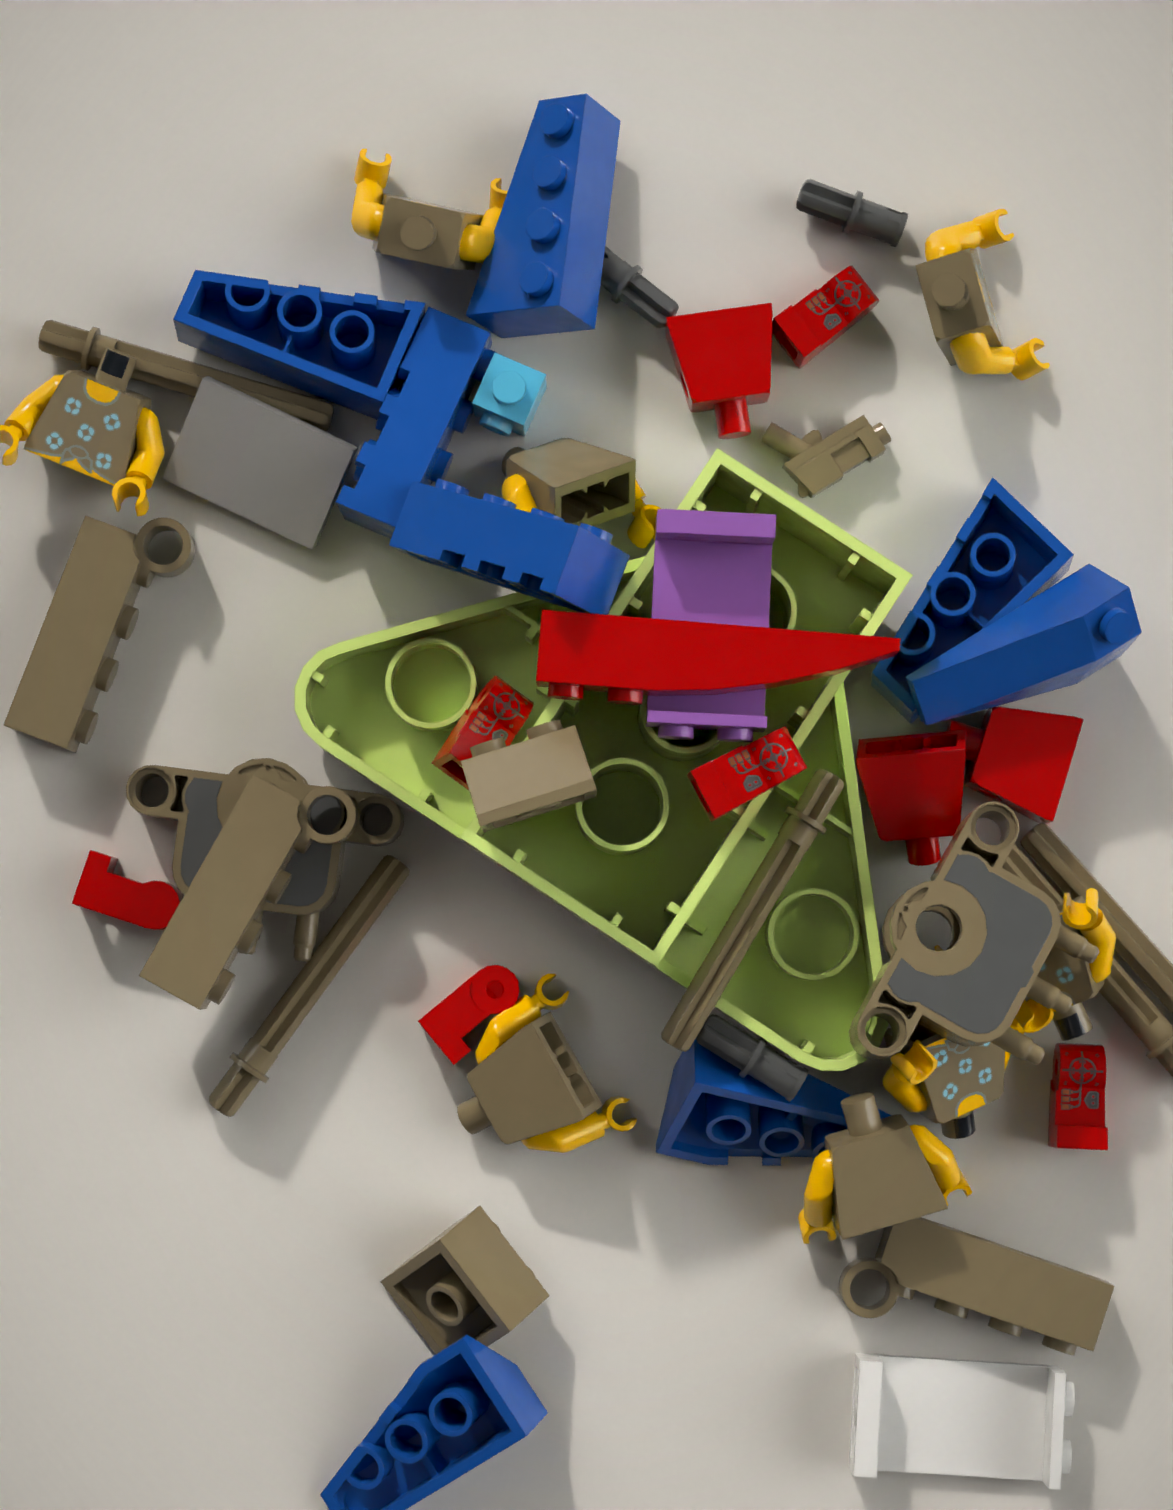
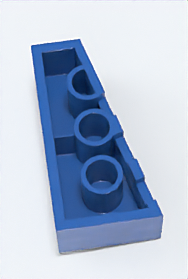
[466,93,621,338]
[173,270,425,420]
[336,307,497,539]
[871,477,1074,724]
[389,479,630,615]

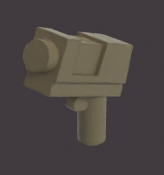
[761,415,891,498]

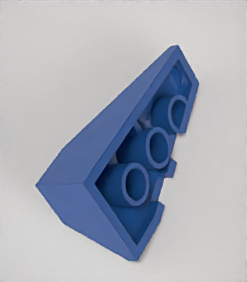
[906,564,1142,725]
[656,1037,892,1166]
[320,1335,548,1510]

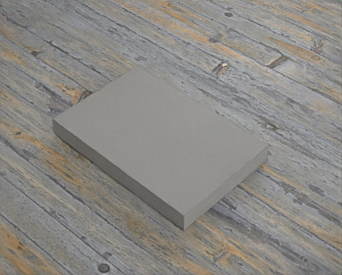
[162,376,358,550]

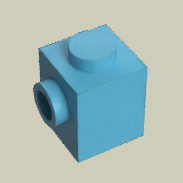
[472,352,547,437]

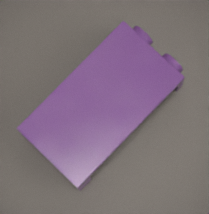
[646,509,776,742]

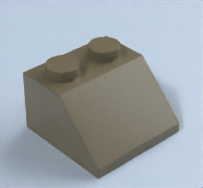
[461,720,597,832]
[380,1206,550,1354]

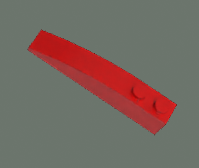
[536,610,901,705]

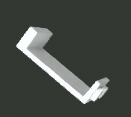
[849,1353,1075,1490]

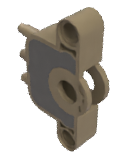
[126,758,404,962]
[849,802,1099,1065]

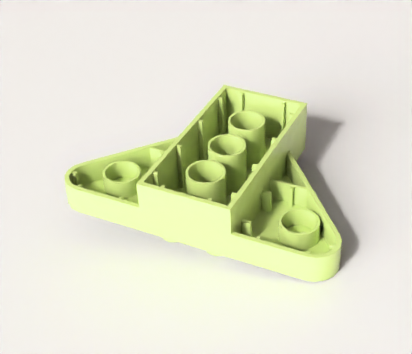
[295,448,913,1071]

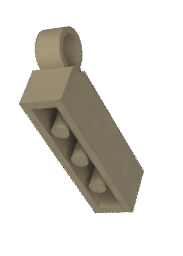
[4,515,195,753]
[139,774,358,1010]
[839,1217,1115,1356]

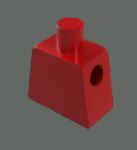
[665,303,773,439]
[946,707,1084,824]
[856,730,966,866]

